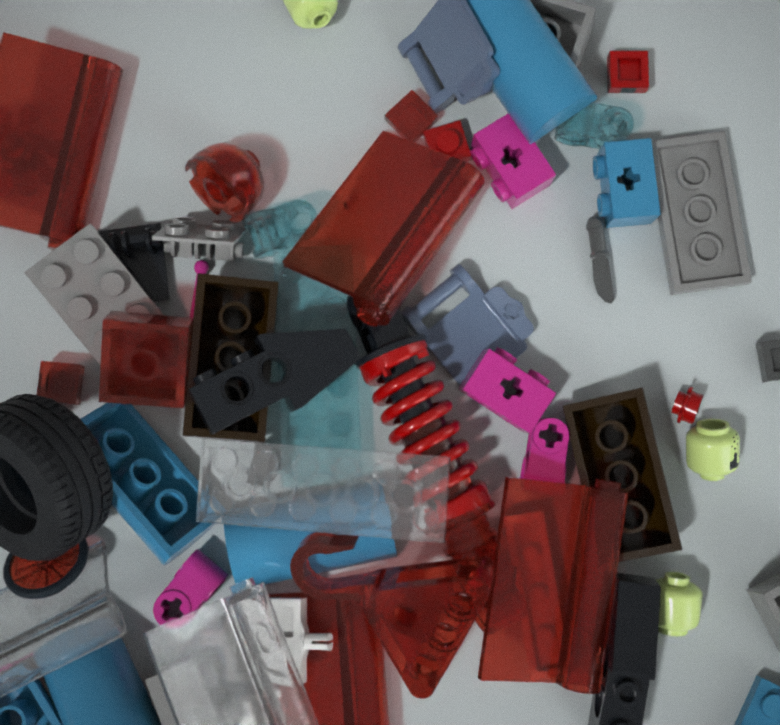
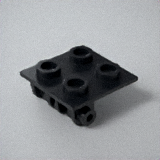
[98,223,170,302]

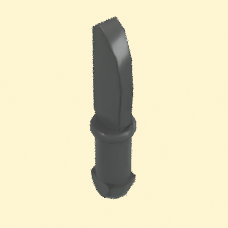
[586,216,614,304]

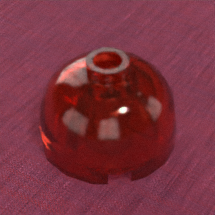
[185,142,264,223]

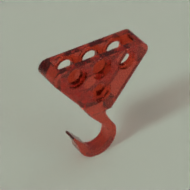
[290,532,495,699]

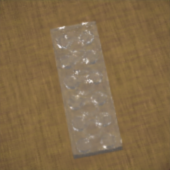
[196,438,451,543]

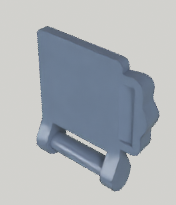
[398,0,500,113]
[400,263,534,386]

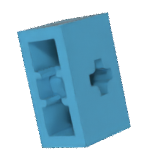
[593,138,661,228]

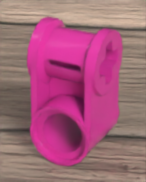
[519,418,569,496]
[153,549,229,628]

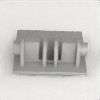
[152,217,246,262]

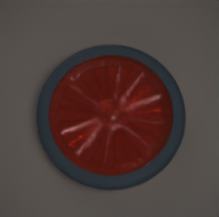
[3,539,89,599]

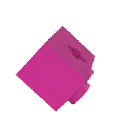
[470,114,556,209]
[458,347,556,434]

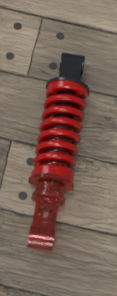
[346,284,526,634]

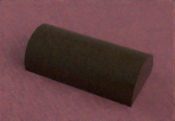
[182,273,279,442]
[562,387,683,565]

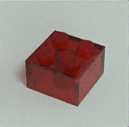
[99,311,193,408]

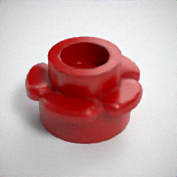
[671,386,704,425]

